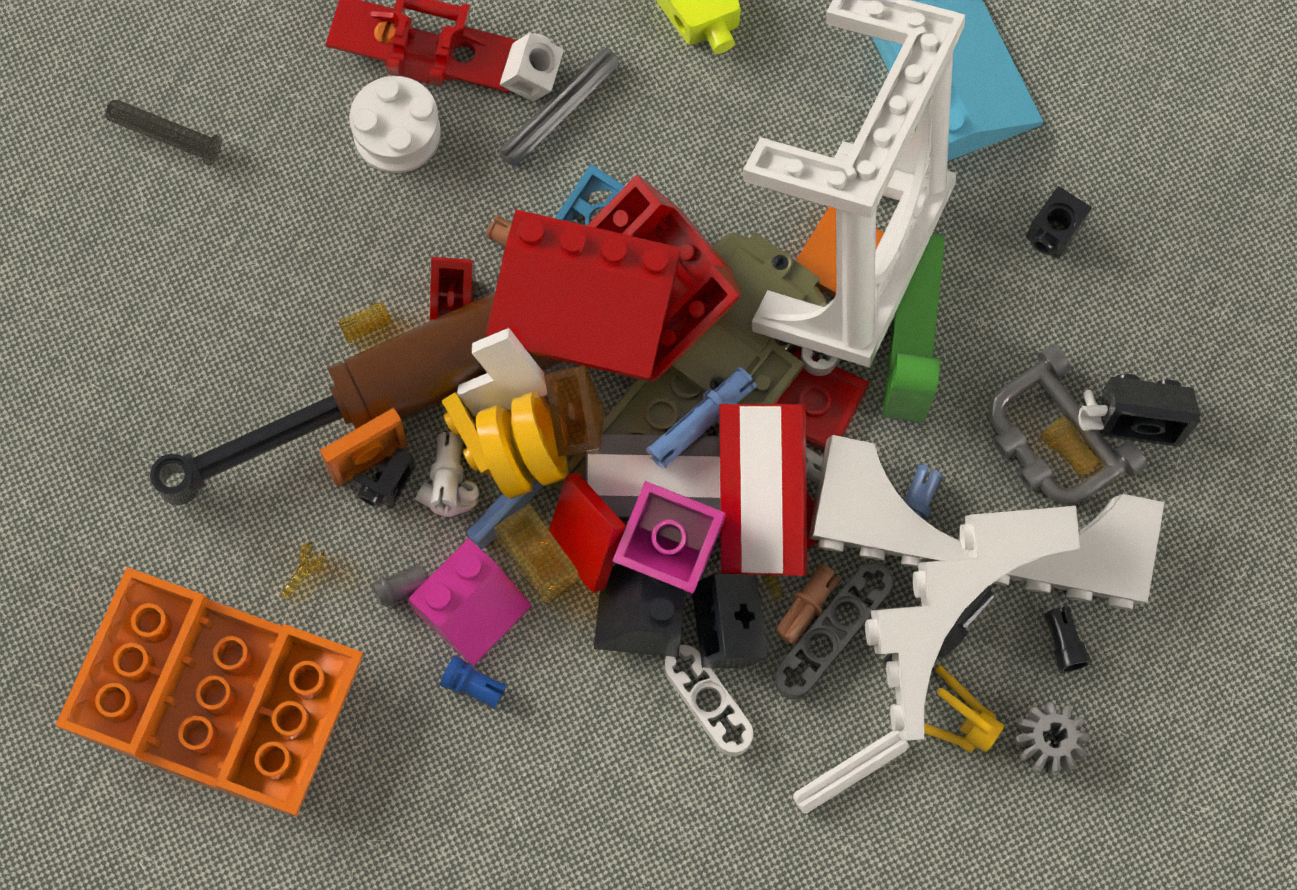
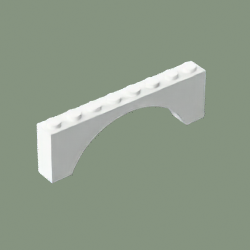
[808,435,1165,610]

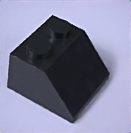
[1099,374,1200,447]
[594,564,685,657]

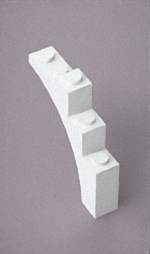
[865,506,1080,740]

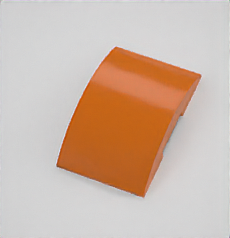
[55,567,364,817]

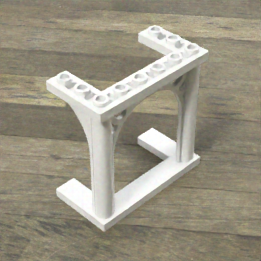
[743,0,965,368]

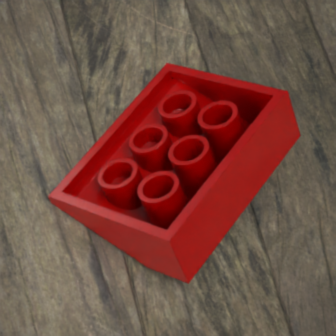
[485,209,681,381]

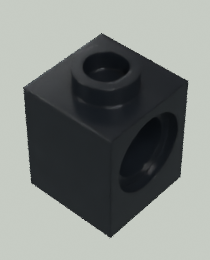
[1025,186,1092,259]

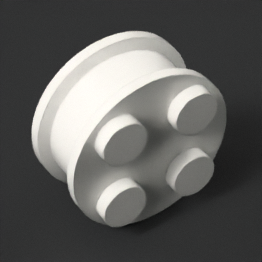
[349,76,441,173]

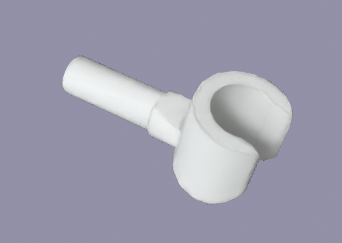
[1078,390,1108,430]

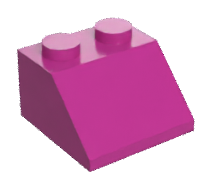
[613,481,726,594]
[408,538,532,666]

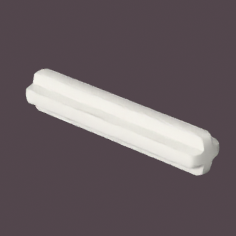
[793,731,909,814]

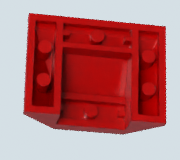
[587,175,742,382]

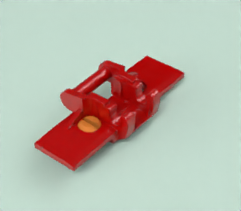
[326,0,517,93]

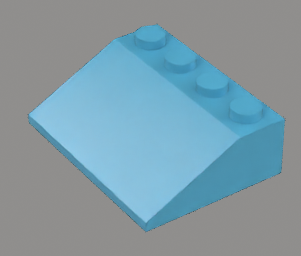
[872,0,1043,161]

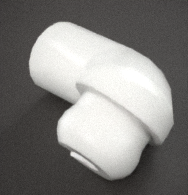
[415,481,479,517]

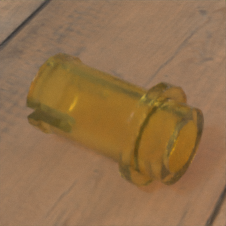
[338,301,393,344]

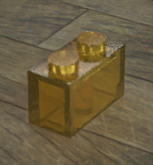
[494,503,579,607]

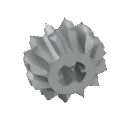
[1014,702,1090,777]

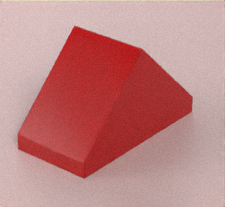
[430,257,477,321]

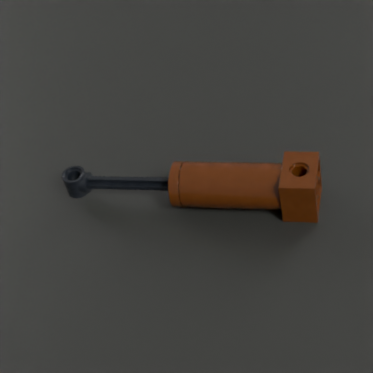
[150,275,564,506]

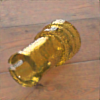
[1039,415,1101,478]

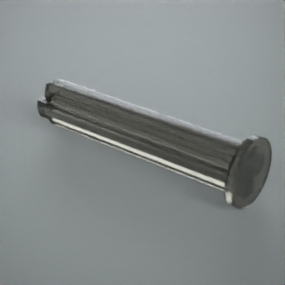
[105,100,222,166]

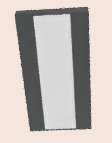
[584,434,721,520]

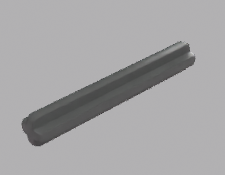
[500,48,619,166]

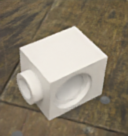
[500,32,564,102]

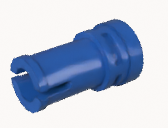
[439,655,507,709]

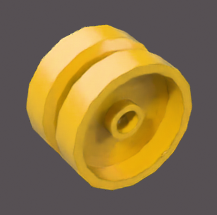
[476,392,568,499]

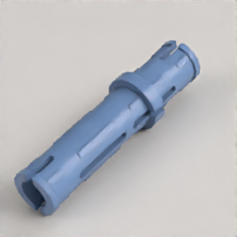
[646,367,757,469]

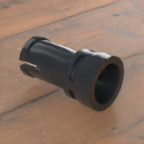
[1044,606,1092,673]

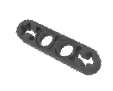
[774,563,893,700]

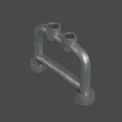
[989,344,1148,505]

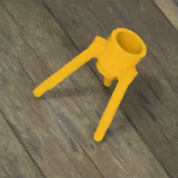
[924,665,1004,754]

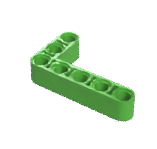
[882,233,945,422]

